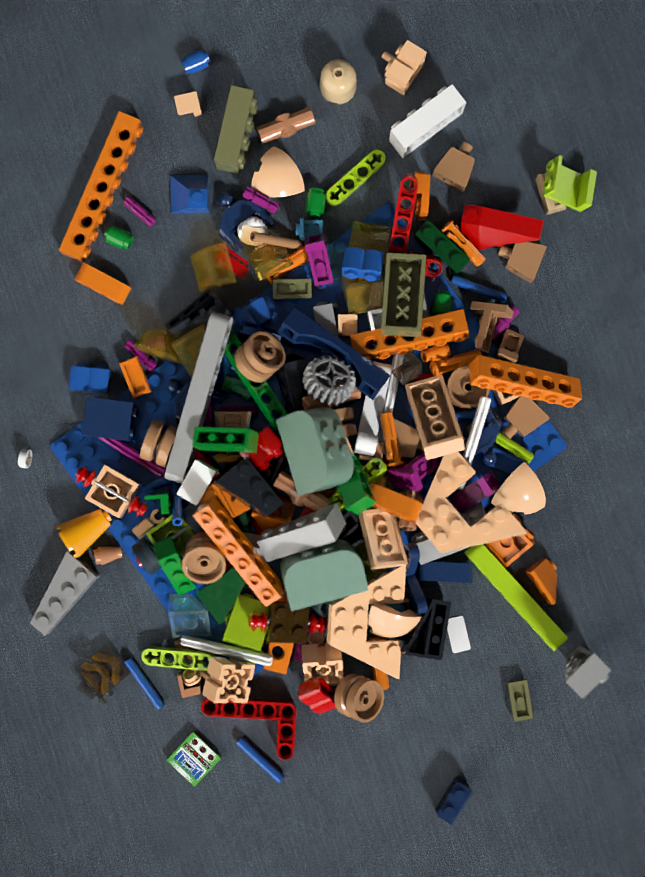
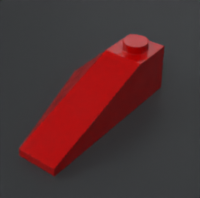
[461,204,544,250]

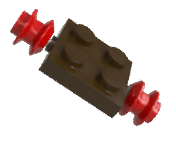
[248,602,327,644]

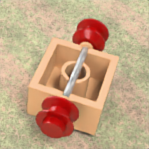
[75,465,149,518]

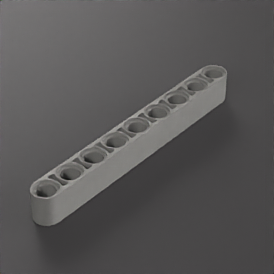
[165,312,233,484]

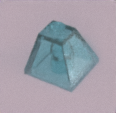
[168,594,211,637]

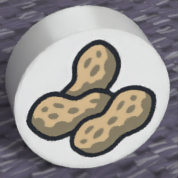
[18,449,32,468]

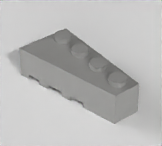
[257,503,346,562]
[411,503,486,565]
[30,551,100,636]
[565,645,611,699]

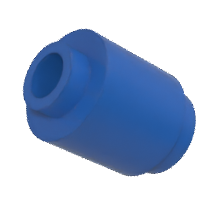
[181,49,210,74]

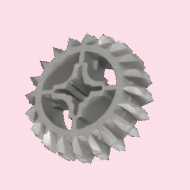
[303,355,356,405]

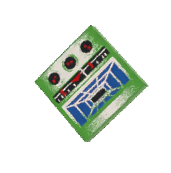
[166,731,222,787]

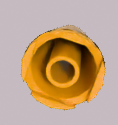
[56,509,112,559]

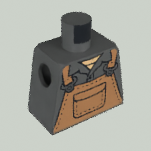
[214,411,253,456]

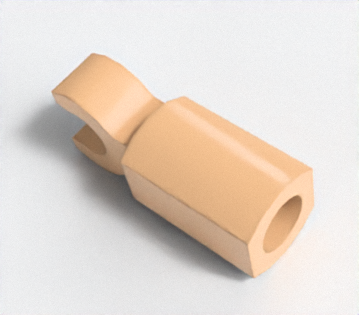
[132,509,166,539]

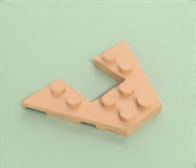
[416,452,527,553]
[327,565,406,679]

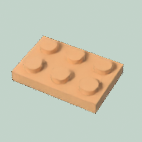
[359,509,408,569]

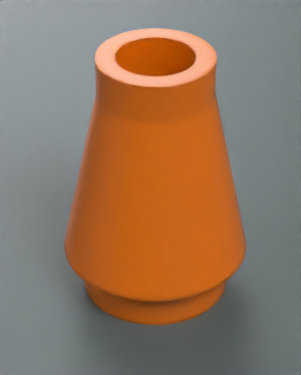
[421,344,451,362]

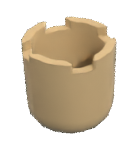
[319,59,357,104]

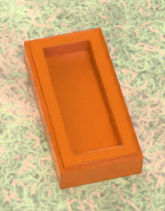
[119,356,152,399]

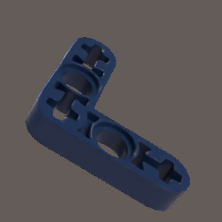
[404,542,428,615]

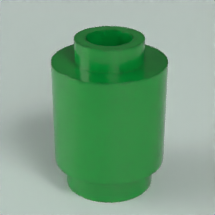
[305,188,326,218]
[104,225,134,250]
[432,291,453,316]

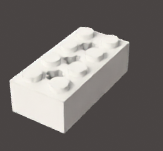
[389,84,466,158]

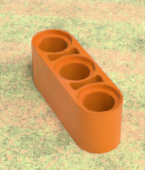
[74,262,132,305]
[370,483,423,523]

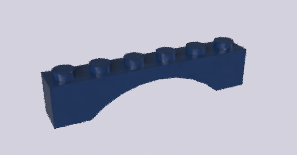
[278,308,391,400]

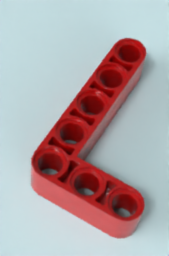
[388,174,442,277]
[201,698,297,760]

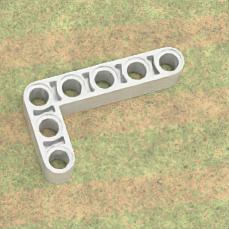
[354,361,392,457]

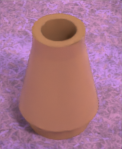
[93,546,122,566]

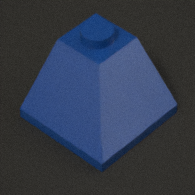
[171,175,209,213]

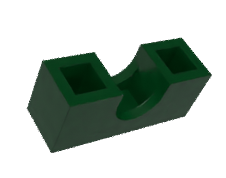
[415,220,470,275]

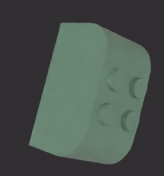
[276,407,354,496]
[280,539,369,611]

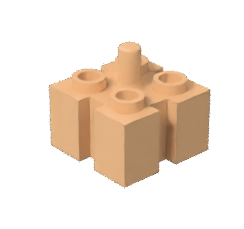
[382,40,427,95]
[302,642,343,686]
[202,657,255,703]

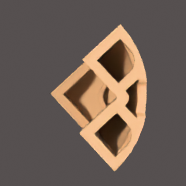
[251,147,305,197]
[491,462,546,514]
[368,604,422,638]

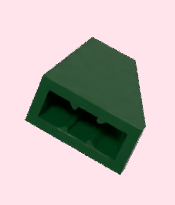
[196,565,246,624]

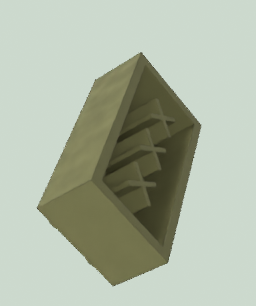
[214,85,258,174]
[381,253,426,337]

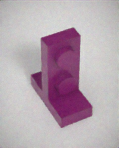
[305,233,334,286]
[387,452,440,491]
[450,471,501,513]

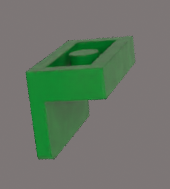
[144,494,172,514]

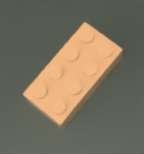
[405,375,465,460]

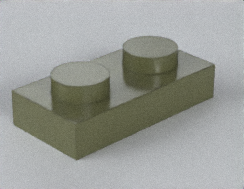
[273,279,312,300]
[507,679,533,722]

